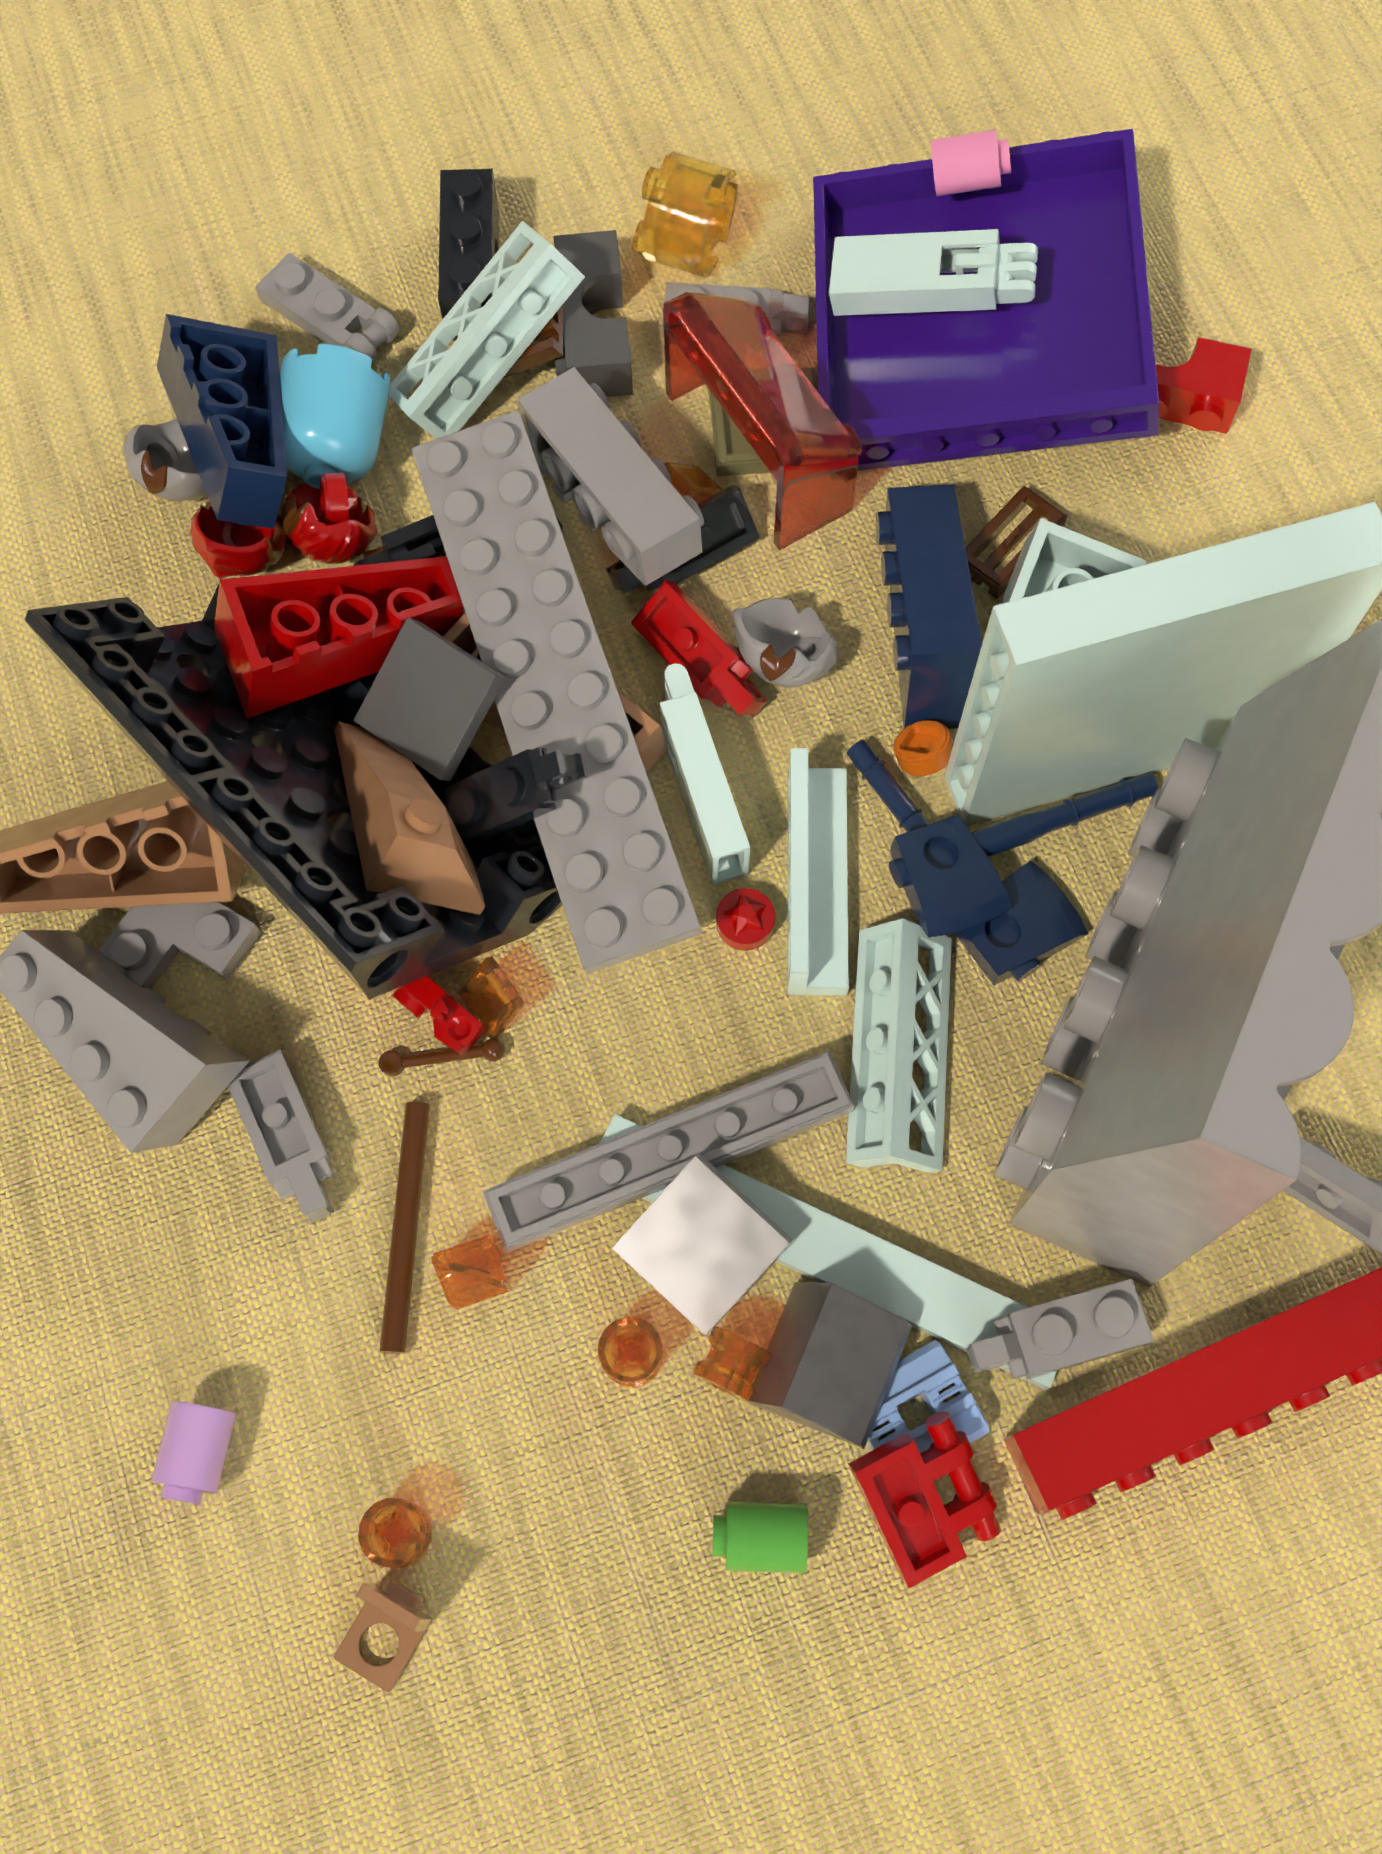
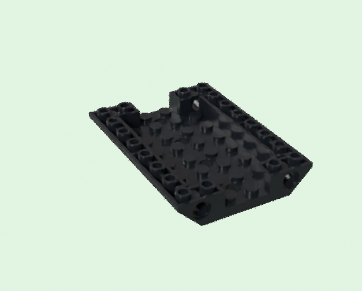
[24,585,562,1000]

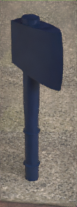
[847,740,1089,985]
[889,773,1158,938]

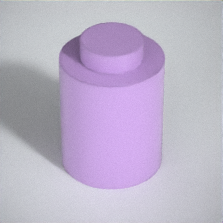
[151,1401,236,1505]

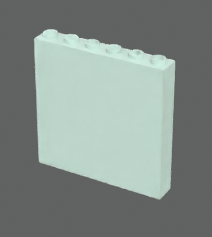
[945,502,1382,826]

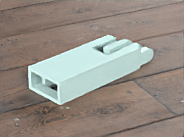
[829,229,1038,316]
[660,664,750,886]

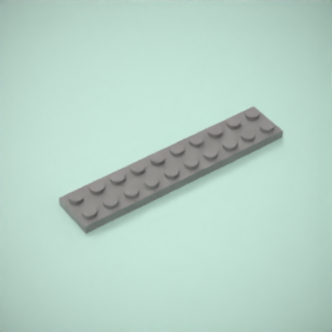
[411,410,703,974]

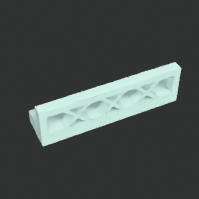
[389,220,585,439]
[787,748,849,996]
[846,918,952,1173]

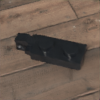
[606,485,760,593]
[445,747,585,845]

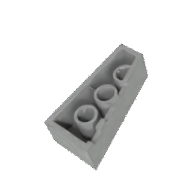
[517,367,704,586]

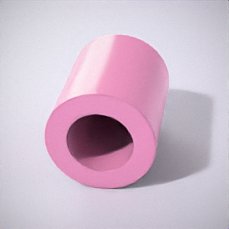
[931,129,1011,197]

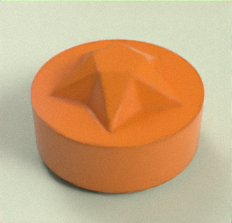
[894,720,953,776]

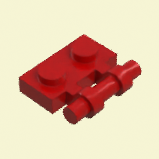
[848,1412,1002,1588]

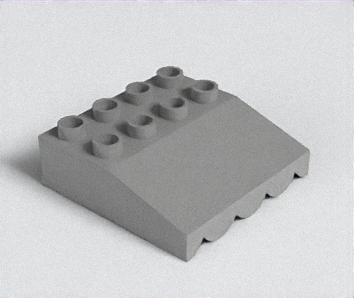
[994,619,1382,1287]

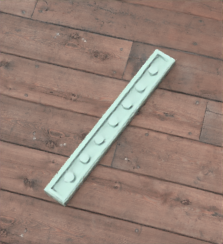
[600,1114,1057,1390]

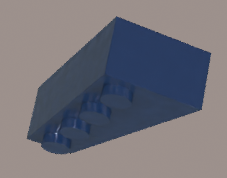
[157,314,287,529]
[876,485,982,729]

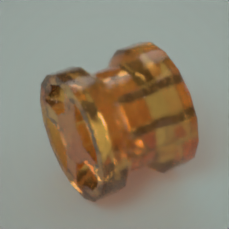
[598,1316,664,1388]
[692,1326,771,1403]
[358,1498,432,1568]

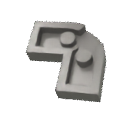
[98,902,261,989]

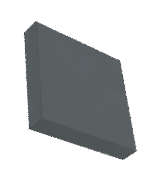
[353,617,506,781]

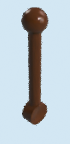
[378,1038,505,1077]

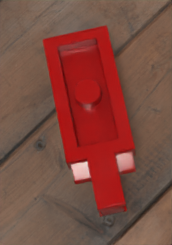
[631,580,769,717]
[391,976,486,1056]

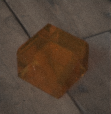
[431,1235,512,1309]

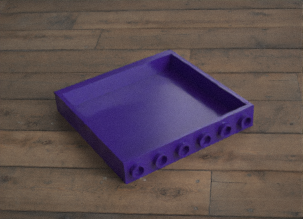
[813,129,1159,474]

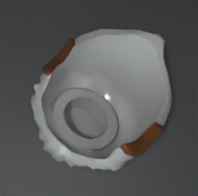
[123,419,208,502]
[732,598,838,688]

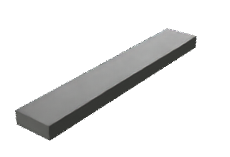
[483,1051,854,1253]

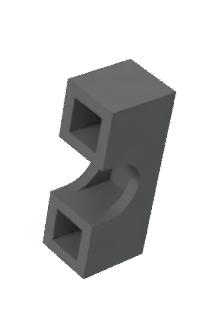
[553,230,633,397]

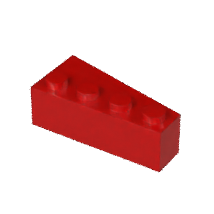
[214,556,464,718]

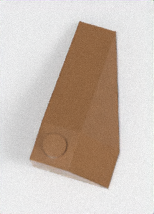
[334,721,485,915]

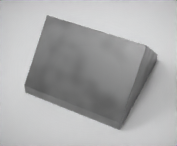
[746,1282,912,1449]

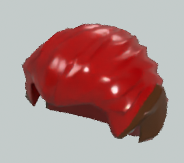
[281,484,378,564]
[190,501,288,579]

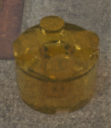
[632,152,738,278]

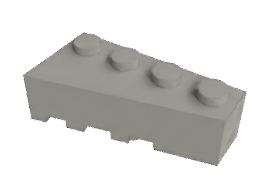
[0,930,250,1153]

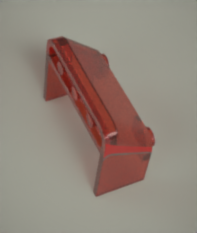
[663,292,862,551]

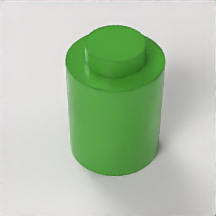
[713,1501,808,1573]

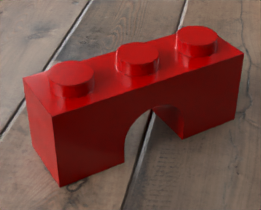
[1155,337,1252,434]

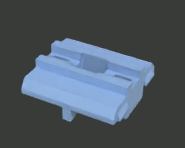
[867,1340,990,1453]

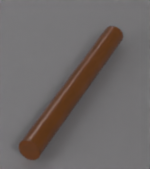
[379,1102,430,1354]

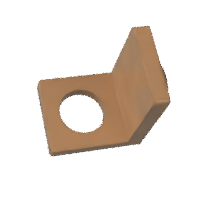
[334,1578,433,1692]

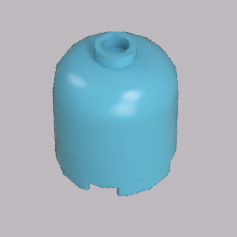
[280,344,390,489]

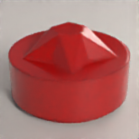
[320,472,357,525]
[716,888,775,951]

